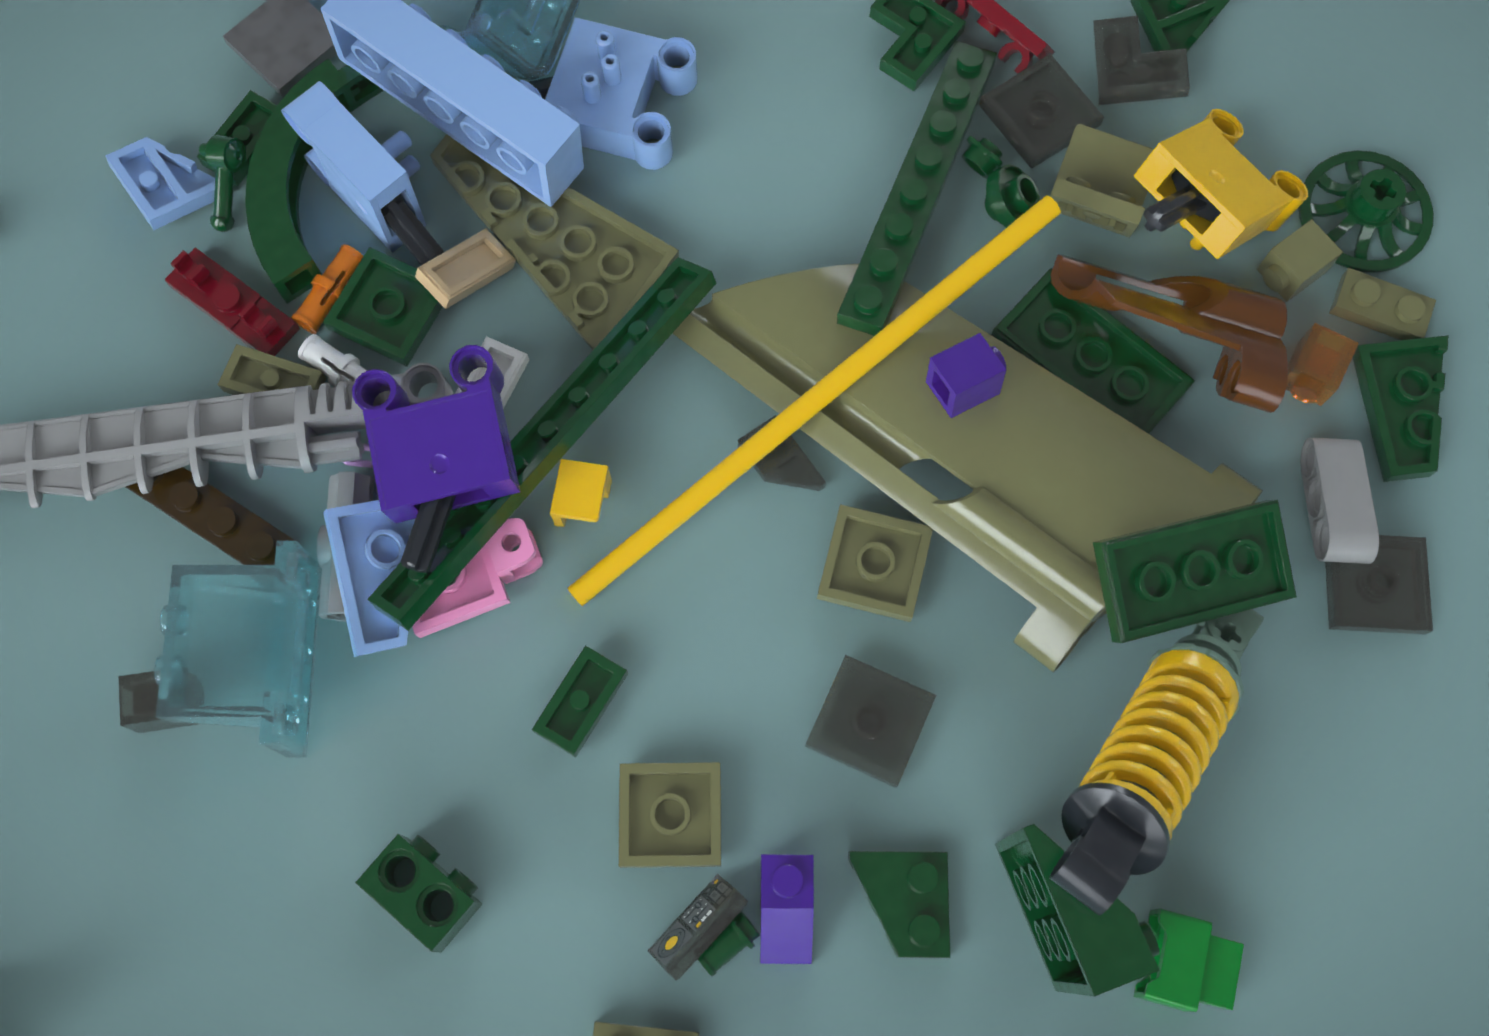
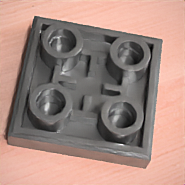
[223,0,337,98]

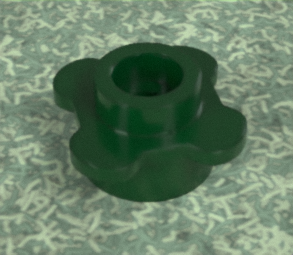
[961,136,1003,179]

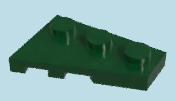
[1351,335,1449,482]

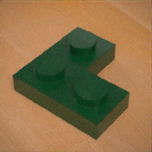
[869,0,966,92]

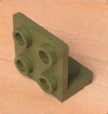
[1050,124,1154,238]

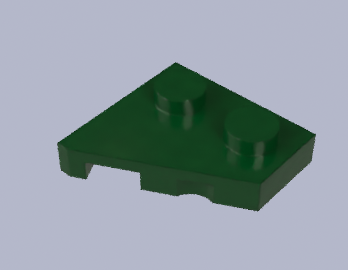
[848,851,950,958]

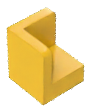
[550,459,612,527]

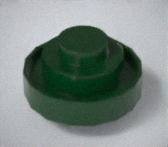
[984,164,1040,228]

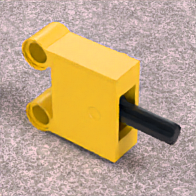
[1134,109,1308,260]

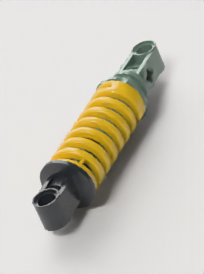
[1049,609,1264,916]

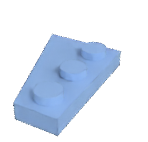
[323,500,415,657]

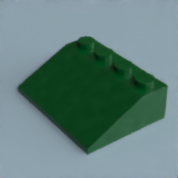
[995,824,1160,997]

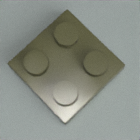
[817,504,933,622]
[618,762,721,868]

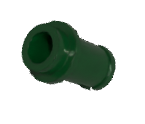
[692,911,760,977]

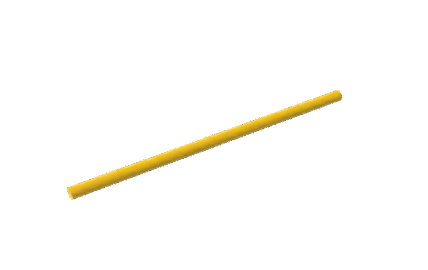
[567,195,1061,606]

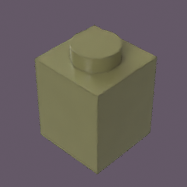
[1257,219,1343,302]

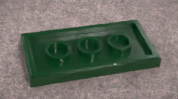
[991,268,1195,434]
[1093,500,1297,643]

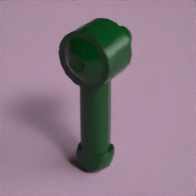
[199,135,246,232]

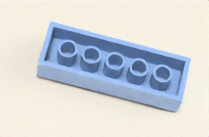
[320,0,584,207]

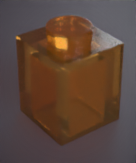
[1286,323,1359,406]

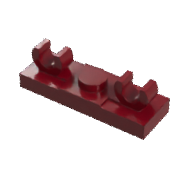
[935,0,1055,77]
[164,247,300,356]

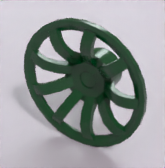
[1298,150,1434,272]

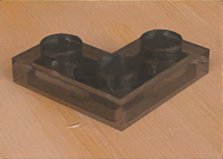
[1093,16,1190,106]

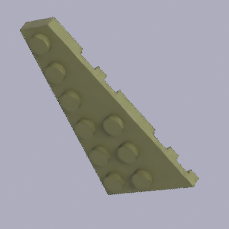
[430,134,679,350]

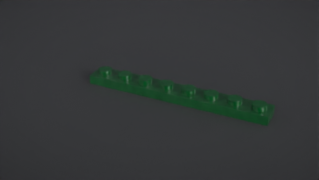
[837,41,997,336]

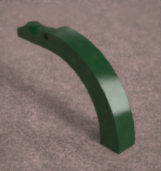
[245,59,384,304]

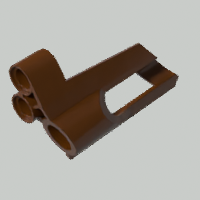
[1050,254,1288,413]

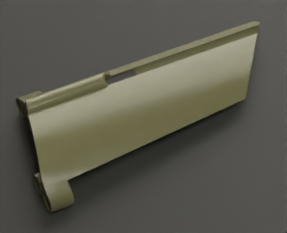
[673,263,1263,672]

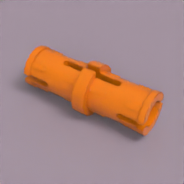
[291,244,364,334]

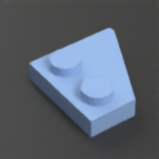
[105,137,215,230]

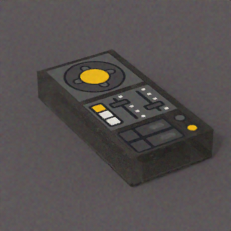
[647,874,748,981]

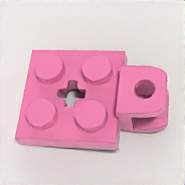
[412,518,543,638]

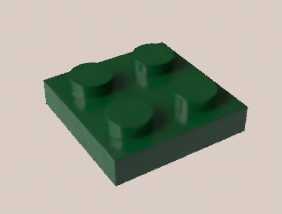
[323,247,443,366]

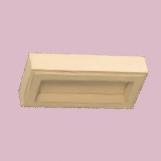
[415,228,516,309]

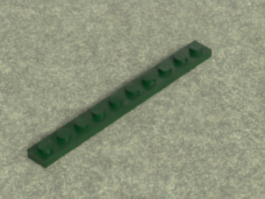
[367,257,717,631]

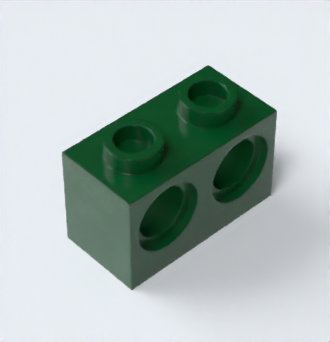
[355,834,482,953]

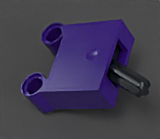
[352,345,521,573]

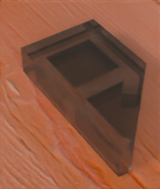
[737,415,826,491]

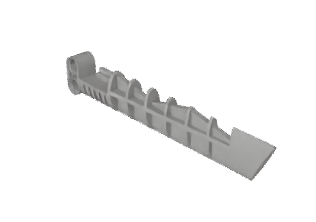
[0,363,454,508]

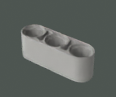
[1300,438,1379,564]

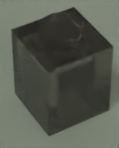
[118,667,204,733]

